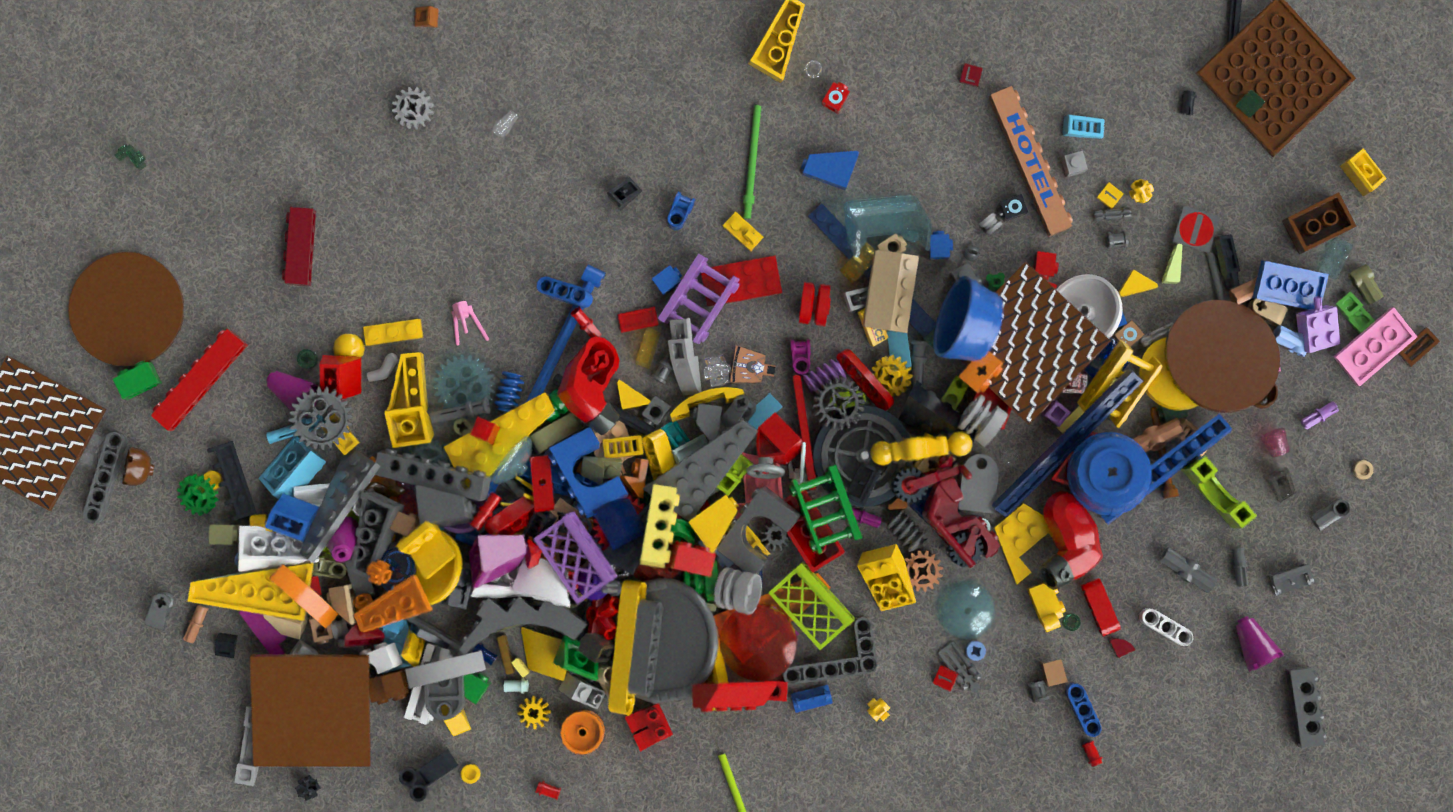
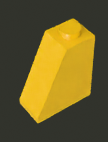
[689,495,738,553]

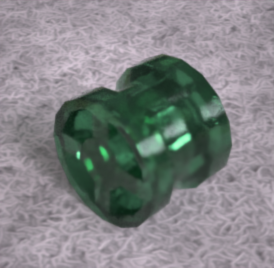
[297,349,318,369]

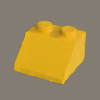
[385,405,434,448]

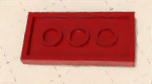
[701,255,782,307]

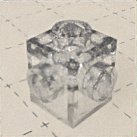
[703,354,732,387]

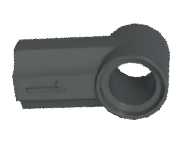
[1310,499,1351,531]

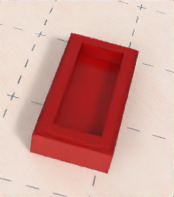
[618,306,659,333]

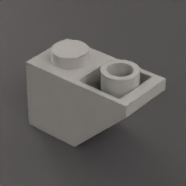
[558,673,605,709]

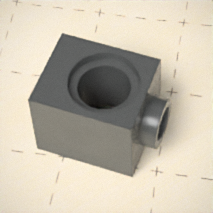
[642,396,671,426]

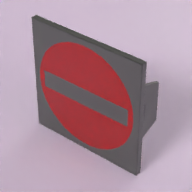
[1172,206,1220,253]

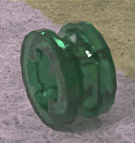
[1062,614,1081,631]

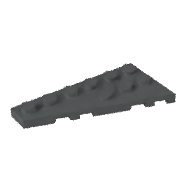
[643,419,758,521]

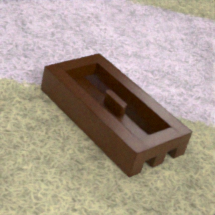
[1398,327,1440,367]

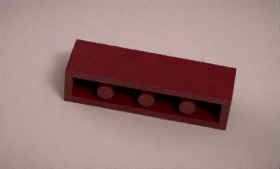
[282,207,316,287]

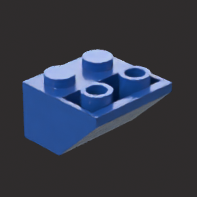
[265,494,319,543]

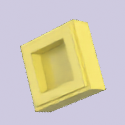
[511,658,530,678]

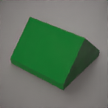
[553,636,598,681]

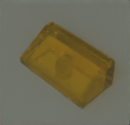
[635,327,661,369]

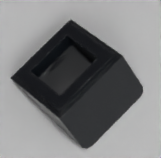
[215,632,238,658]

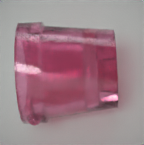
[1261,428,1290,458]

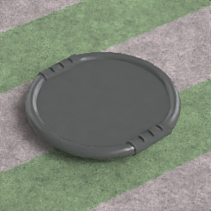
[604,576,718,704]

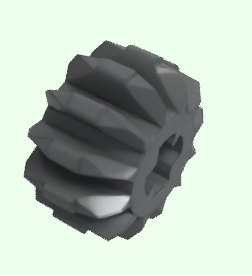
[760,520,791,551]

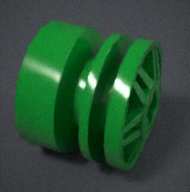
[682,560,718,601]

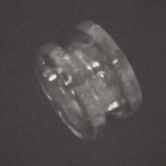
[805,60,822,79]

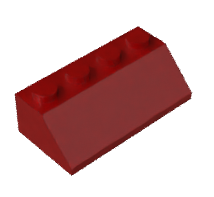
[783,490,846,573]
[692,682,777,712]

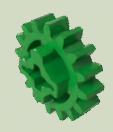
[177,473,219,516]

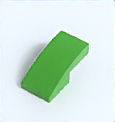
[1335,291,1375,334]

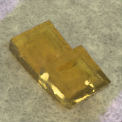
[839,242,875,284]

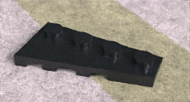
[602,502,669,575]

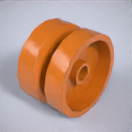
[561,709,605,755]

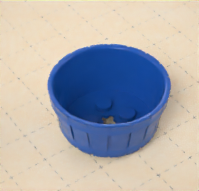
[933,276,1003,361]
[1067,432,1152,516]

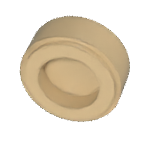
[1353,460,1373,480]

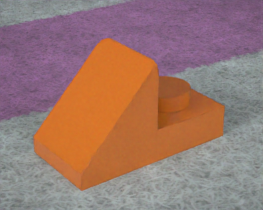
[620,458,648,498]

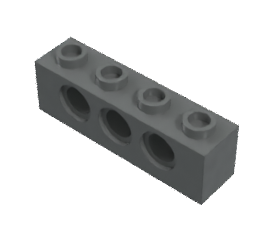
[1286,666,1326,748]

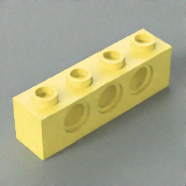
[641,484,680,568]

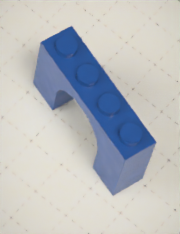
[548,427,628,519]

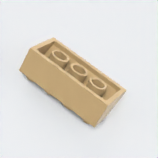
[863,250,919,333]

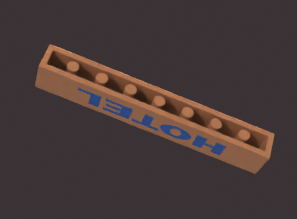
[989,86,1073,237]

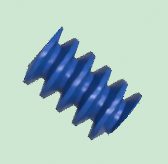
[494,371,525,412]

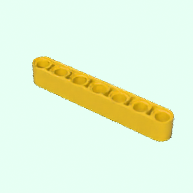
[608,579,647,715]

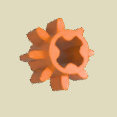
[367,560,392,585]

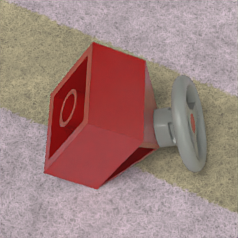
[746,412,802,479]

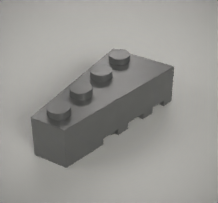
[352,491,404,579]

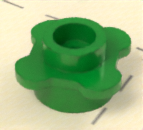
[986,272,1005,292]

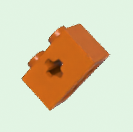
[959,351,1003,394]

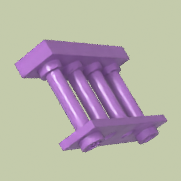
[658,253,740,344]

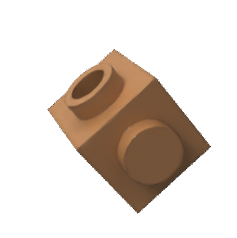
[390,512,421,537]

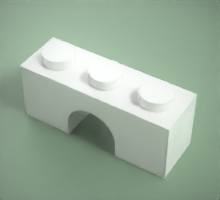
[359,642,403,677]

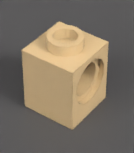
[876,234,907,253]

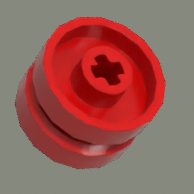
[799,282,831,327]

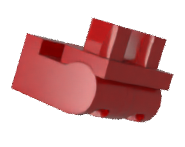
[625,703,673,751]

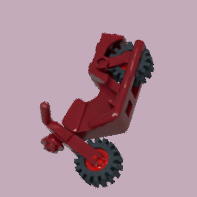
[891,454,1001,568]

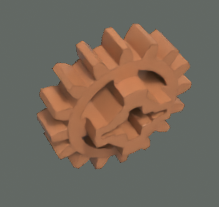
[905,550,943,592]

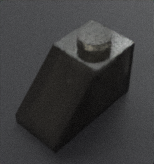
[577,633,615,663]

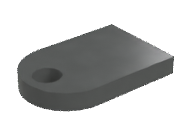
[958,454,999,514]
[424,661,465,720]

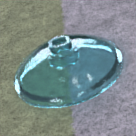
[491,436,532,484]
[938,581,995,639]

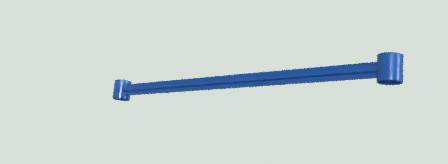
[455,264,606,546]

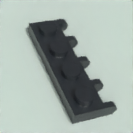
[207,441,257,522]

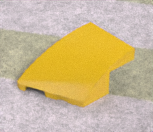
[521,627,567,681]

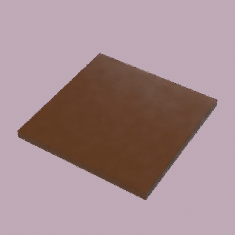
[250,654,371,767]

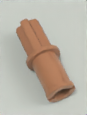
[183,604,209,643]

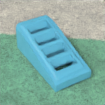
[1063,115,1104,139]

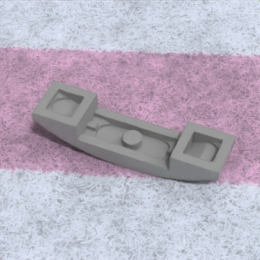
[405,651,486,689]
[234,706,259,786]

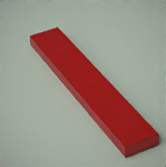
[793,375,817,491]

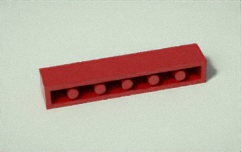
[151,329,248,431]

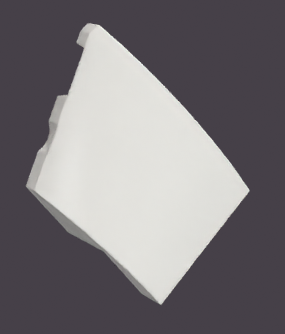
[512,558,570,607]

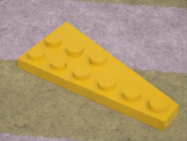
[187,563,314,621]

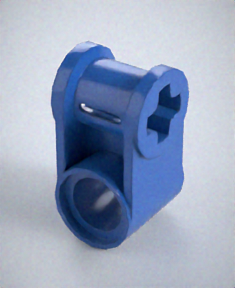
[668,192,696,230]

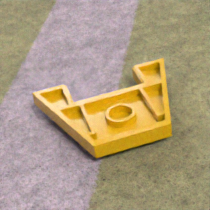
[994,503,1053,585]

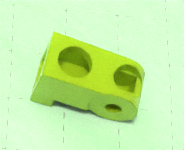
[941,375,968,410]

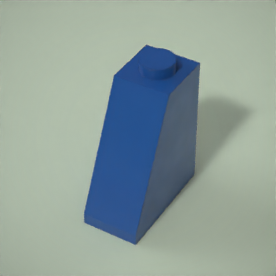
[801,151,859,191]

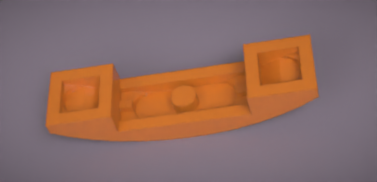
[269,564,339,629]

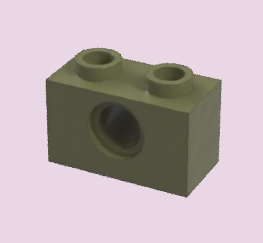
[209,524,241,545]

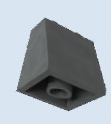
[415,485,478,528]

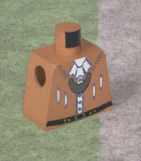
[730,346,776,383]

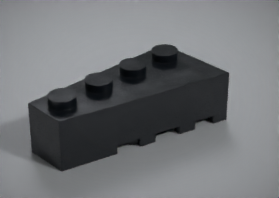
[898,380,977,444]

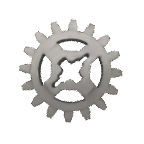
[392,87,434,129]

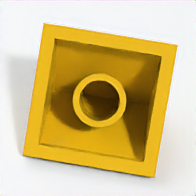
[1340,148,1387,196]

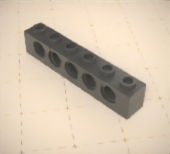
[375,448,491,501]

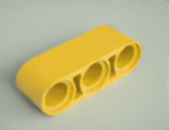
[642,429,676,480]

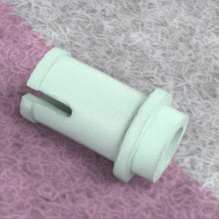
[504,678,529,694]

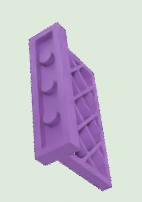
[534,512,618,604]

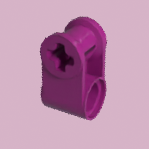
[791,339,811,376]

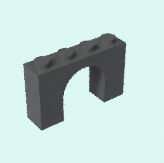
[717,486,802,574]

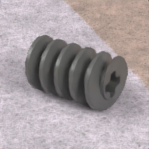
[887,509,928,552]

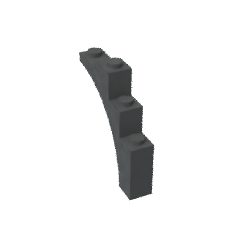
[459,597,588,655]

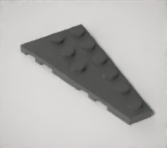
[299,449,381,564]

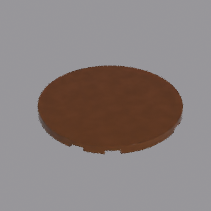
[68,252,184,366]
[1165,300,1280,413]

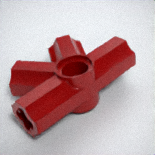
[586,593,620,645]

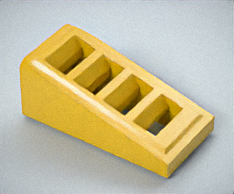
[603,435,643,458]

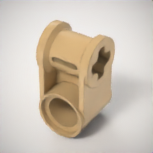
[1247,299,1288,327]

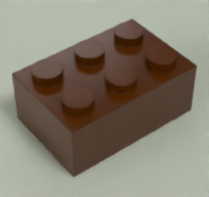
[1282,192,1356,255]

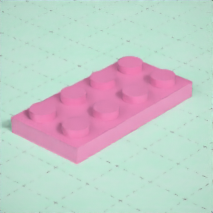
[1334,307,1417,386]

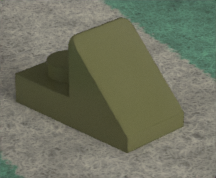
[581,456,622,485]

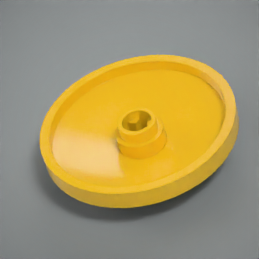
[1139,337,1198,410]
[390,530,462,605]

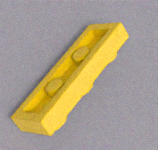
[363,319,423,346]

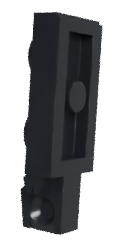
[1214,234,1241,289]

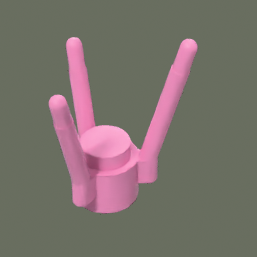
[451,301,489,346]

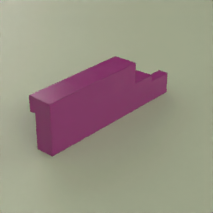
[239,610,287,654]

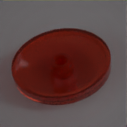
[720,604,797,681]

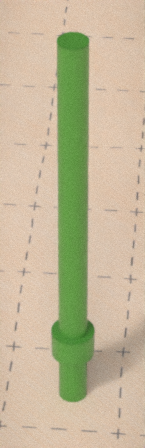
[743,105,761,219]

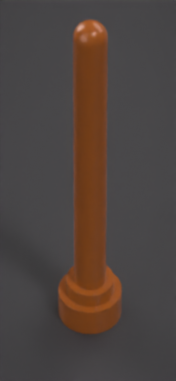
[1150,407,1179,499]

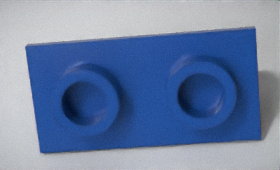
[791,684,833,713]

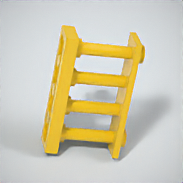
[1077,340,1163,428]

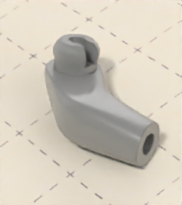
[367,353,398,382]

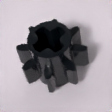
[295,775,321,801]

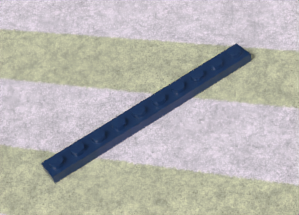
[808,203,936,349]
[992,368,1143,517]

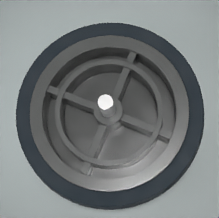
[812,405,914,507]

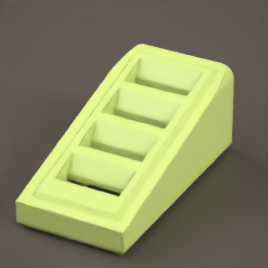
[1162,244,1182,284]

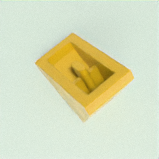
[1118,270,1158,297]
[617,379,651,410]
[441,704,471,736]

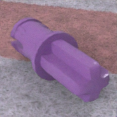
[1301,401,1339,429]

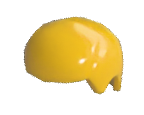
[333,334,365,357]

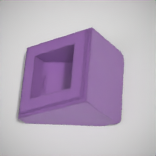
[1041,400,1071,427]

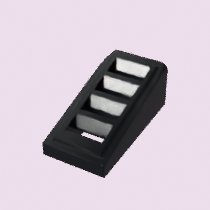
[522,511,557,546]

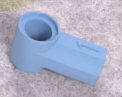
[1273,325,1307,357]

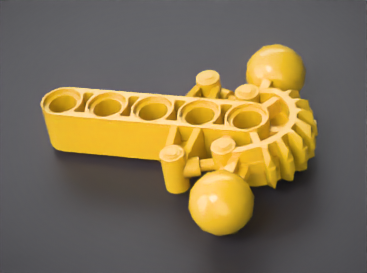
[870,431,972,465]

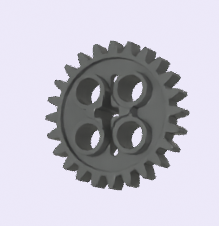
[289,386,353,450]

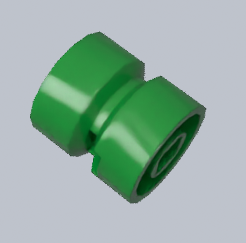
[547,388,569,424]

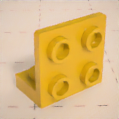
[397,521,456,579]

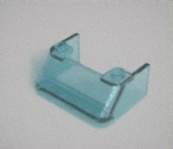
[844,195,932,258]

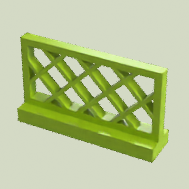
[768,561,855,650]

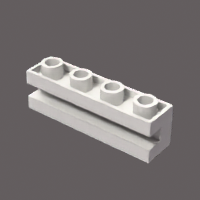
[404,642,453,725]

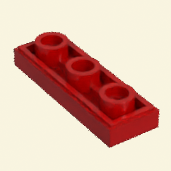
[530,455,555,512]

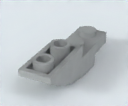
[668,318,702,395]

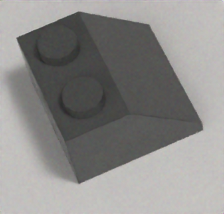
[693,404,722,441]

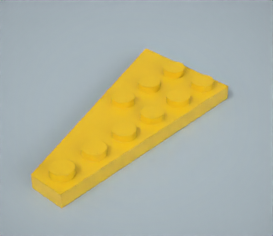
[444,392,555,487]

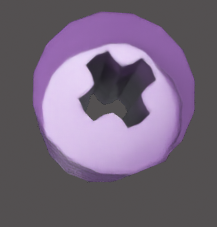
[803,359,846,395]

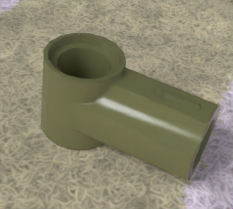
[1348,264,1384,305]

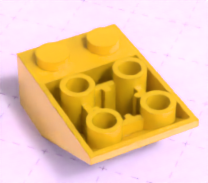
[857,544,916,611]

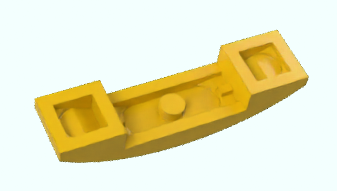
[670,387,744,422]

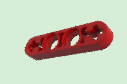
[837,349,894,411]

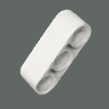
[1139,608,1193,646]

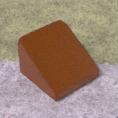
[415,6,438,28]
[888,498,908,511]

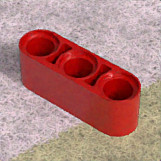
[485,496,535,536]
[1081,578,1121,637]

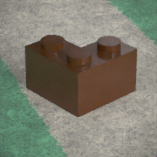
[370,669,411,705]

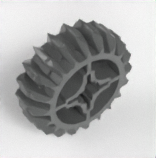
[813,378,865,430]

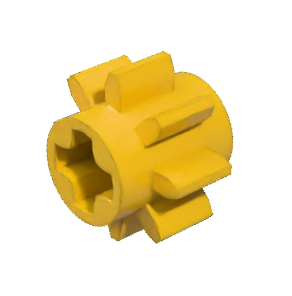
[1129,179,1154,203]
[867,698,890,721]

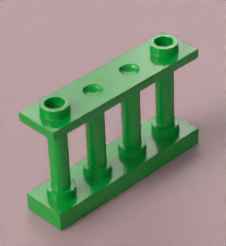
[789,465,862,554]

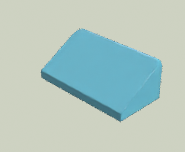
[887,331,911,368]
[748,393,783,430]

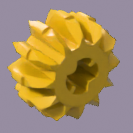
[518,696,551,729]

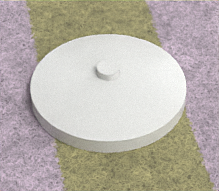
[1056,274,1122,338]

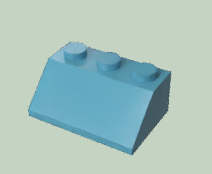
[258,436,326,499]

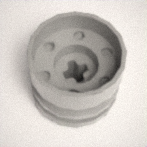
[957,395,1008,447]
[715,567,762,614]

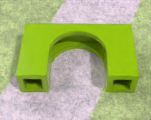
[1181,456,1257,528]

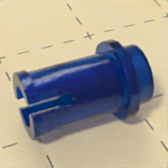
[472,643,498,666]

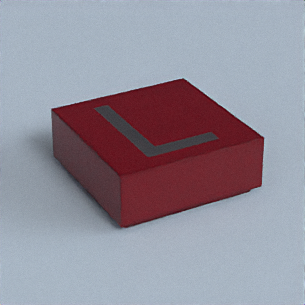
[959,63,983,87]

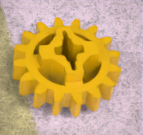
[872,355,913,397]

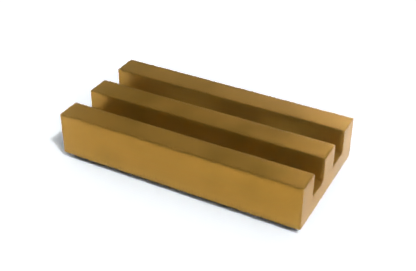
[497,635,515,675]

